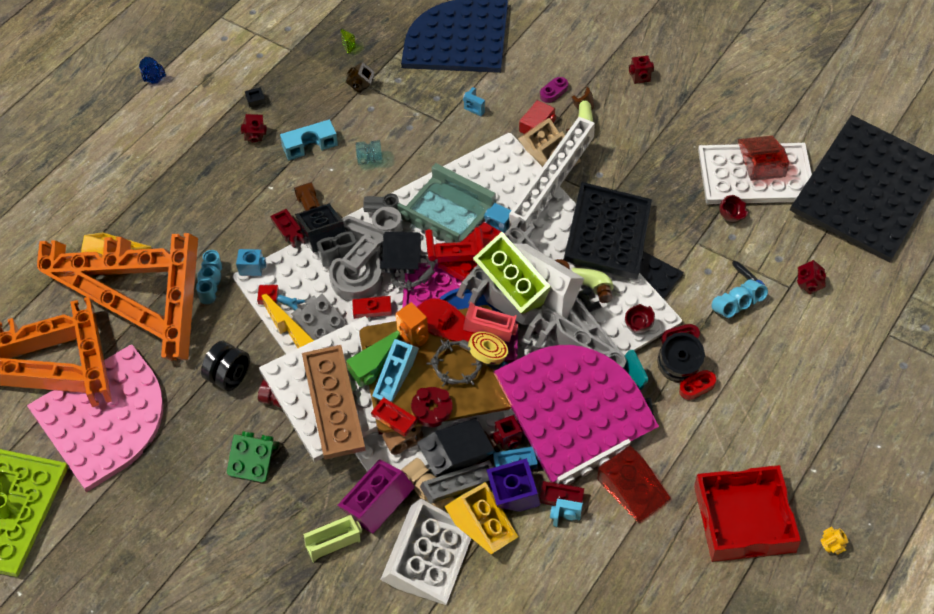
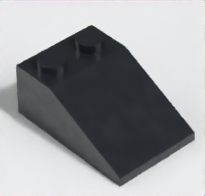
[295,203,346,253]
[417,418,495,477]

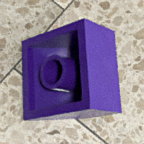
[487,458,540,511]

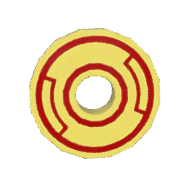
[468,332,508,365]

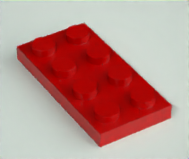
[437,222,502,282]

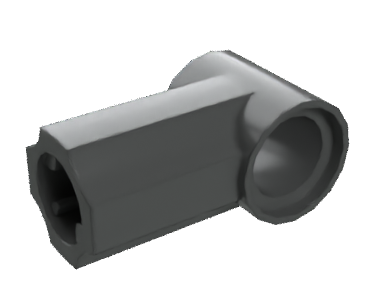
[363,193,400,213]

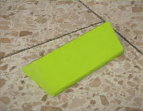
[473,232,551,314]

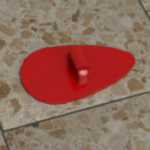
[417,298,475,342]

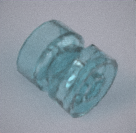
[356,140,383,165]

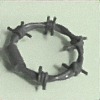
[388,255,436,291]
[427,339,484,387]

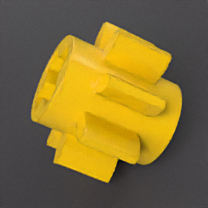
[821,526,849,555]

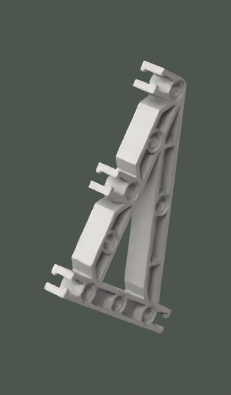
[456,217,626,368]

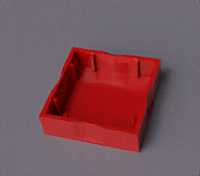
[694,465,801,562]

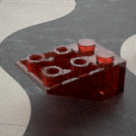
[738,135,790,181]

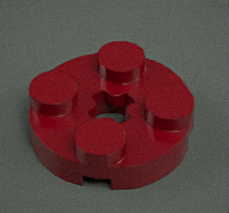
[411,387,453,427]

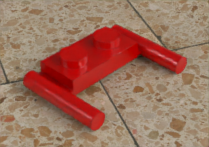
[425,227,484,262]

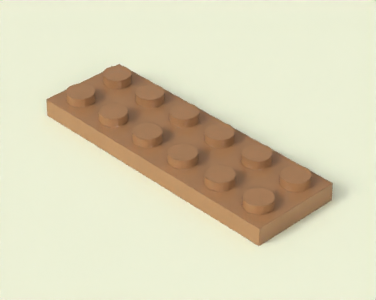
[302,345,366,460]

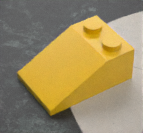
[444,482,518,554]

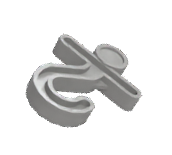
[329,207,403,301]

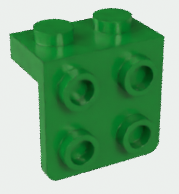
[227,431,280,482]

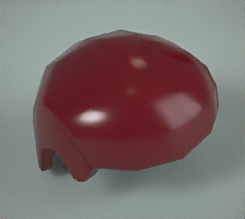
[719,195,749,223]
[625,304,655,334]

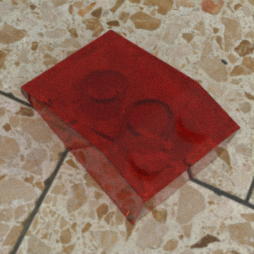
[597,445,671,523]

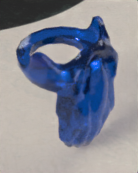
[139,56,166,84]

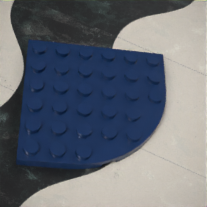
[401,0,508,73]

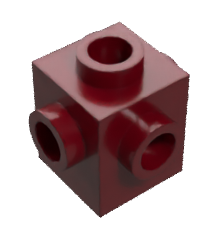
[629,55,654,84]
[241,114,267,143]
[797,260,826,294]
[493,415,524,450]

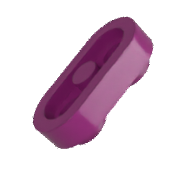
[540,77,568,103]

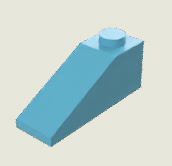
[372,339,419,402]

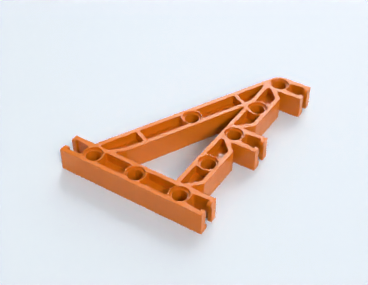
[37,233,198,361]
[0,297,112,407]

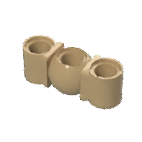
[401,458,454,511]

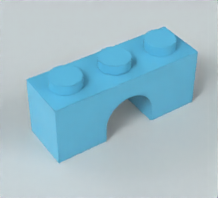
[280,119,338,160]

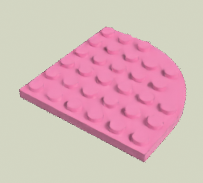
[27,344,163,492]

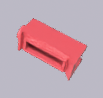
[463,301,519,342]

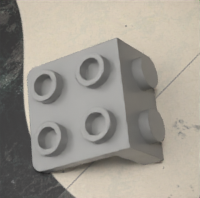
[291,293,346,341]

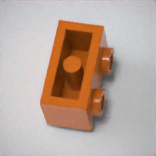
[396,302,429,347]

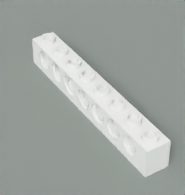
[509,117,595,232]

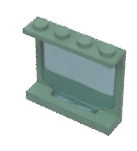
[397,163,496,243]

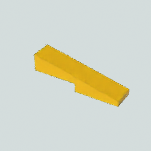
[262,294,314,349]

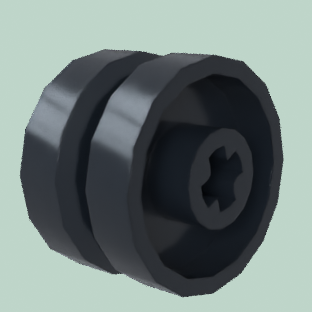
[657,332,705,382]
[201,340,250,392]

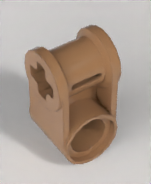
[382,426,424,455]

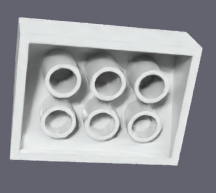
[513,243,584,319]
[380,499,471,605]

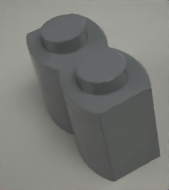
[317,232,357,267]

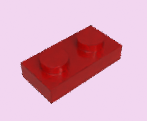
[371,397,417,437]

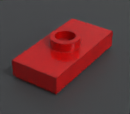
[352,296,392,319]

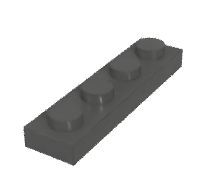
[420,461,494,504]

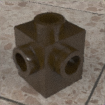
[346,62,375,92]

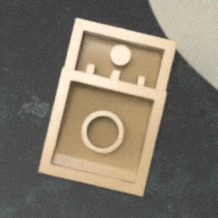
[518,118,581,167]

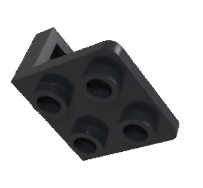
[380,232,421,274]

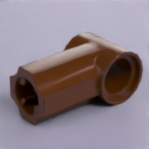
[294,182,320,211]

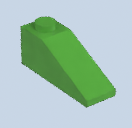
[346,330,401,388]

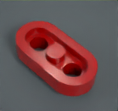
[679,370,716,400]

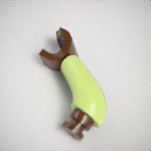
[566,87,594,132]
[555,259,614,303]

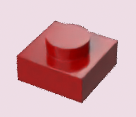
[257,285,279,305]

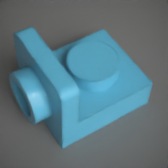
[550,499,582,527]

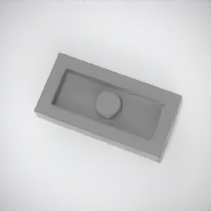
[341,234,380,273]

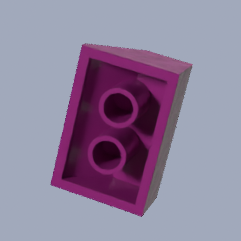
[338,459,415,534]

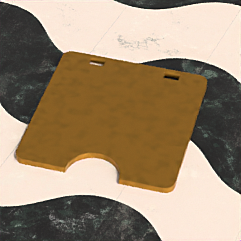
[359,305,511,433]

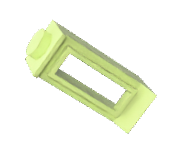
[303,515,362,563]

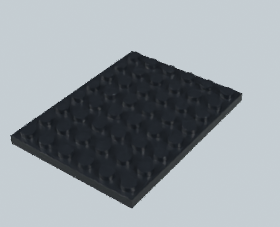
[790,115,934,262]

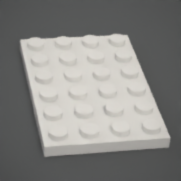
[698,143,812,204]

